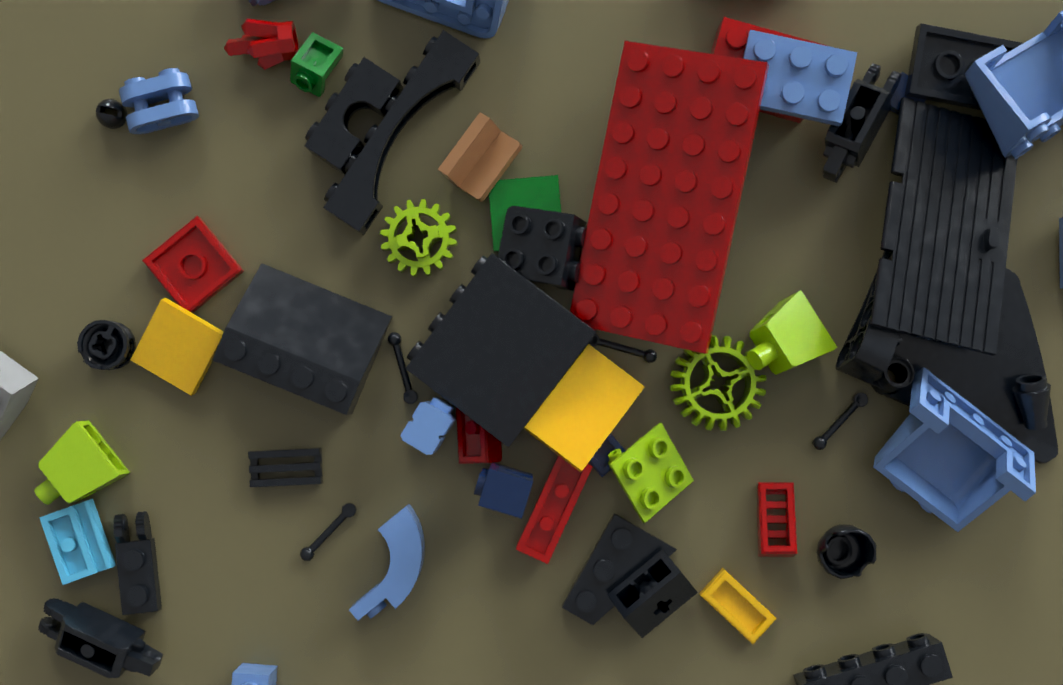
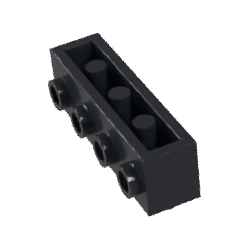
[793,633,953,685]

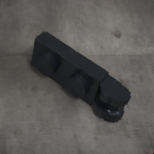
[113,511,162,615]

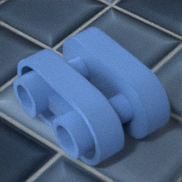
[119,68,199,134]

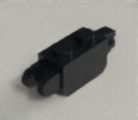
[823,63,901,183]
[38,598,163,678]

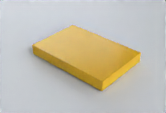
[524,344,645,472]

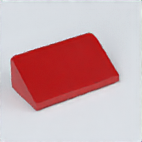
[456,408,502,464]

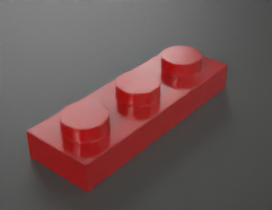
[515,456,593,564]

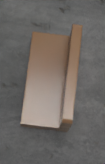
[438,112,522,202]

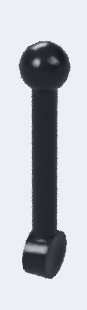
[388,332,418,404]
[587,333,657,363]
[813,393,868,450]
[300,503,357,561]

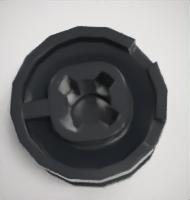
[77,320,136,370]

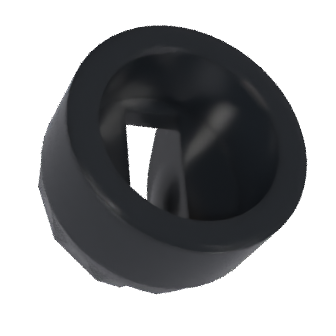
[96,99,127,129]

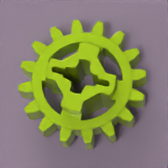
[380,199,458,277]

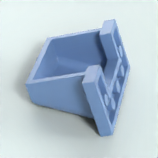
[873,367,1036,532]

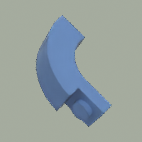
[349,504,425,621]

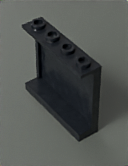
[405,253,597,447]

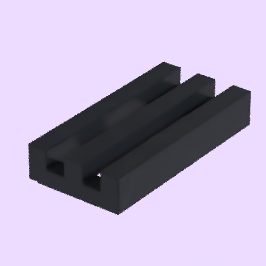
[248,448,323,487]

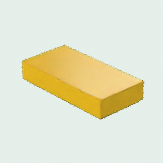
[699,568,777,644]

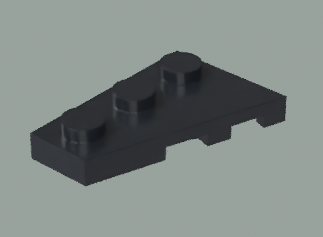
[562,513,677,625]

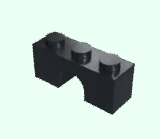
[304,57,403,175]

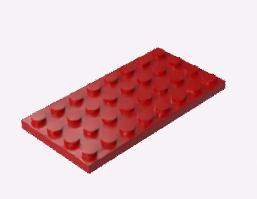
[570,41,769,354]

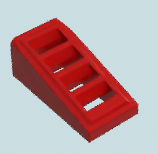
[757,482,797,557]

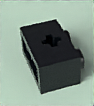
[607,549,698,638]

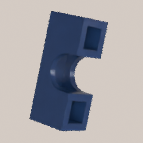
[474,462,533,519]

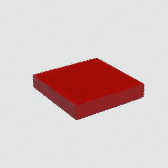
[142,216,244,313]

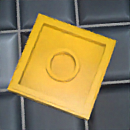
[130,298,224,396]

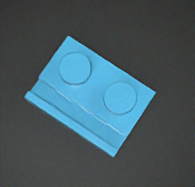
[39,499,116,585]

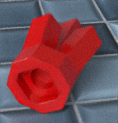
[224,18,299,70]

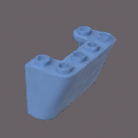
[965,11,1063,159]

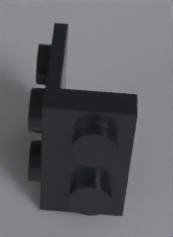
[498,206,587,291]

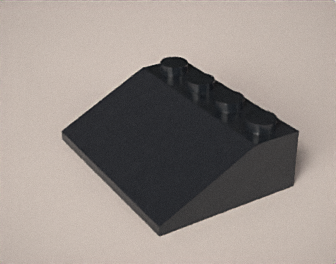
[212,263,392,415]

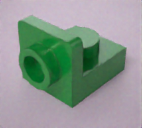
[290,32,343,97]

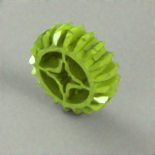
[669,335,767,431]

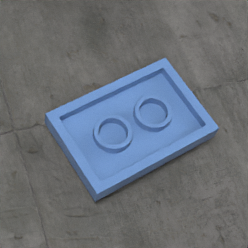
[743,30,857,126]

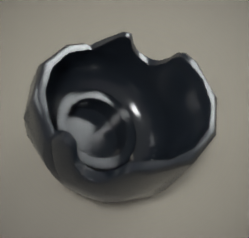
[816,524,876,579]

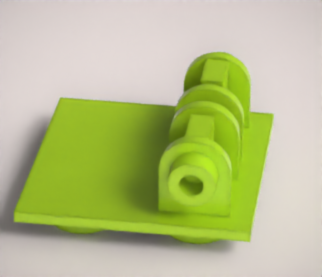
[608,423,694,523]

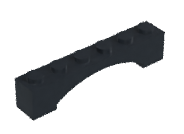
[323,30,480,235]

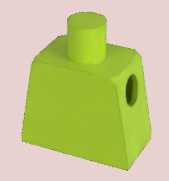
[747,290,838,375]
[34,420,130,505]

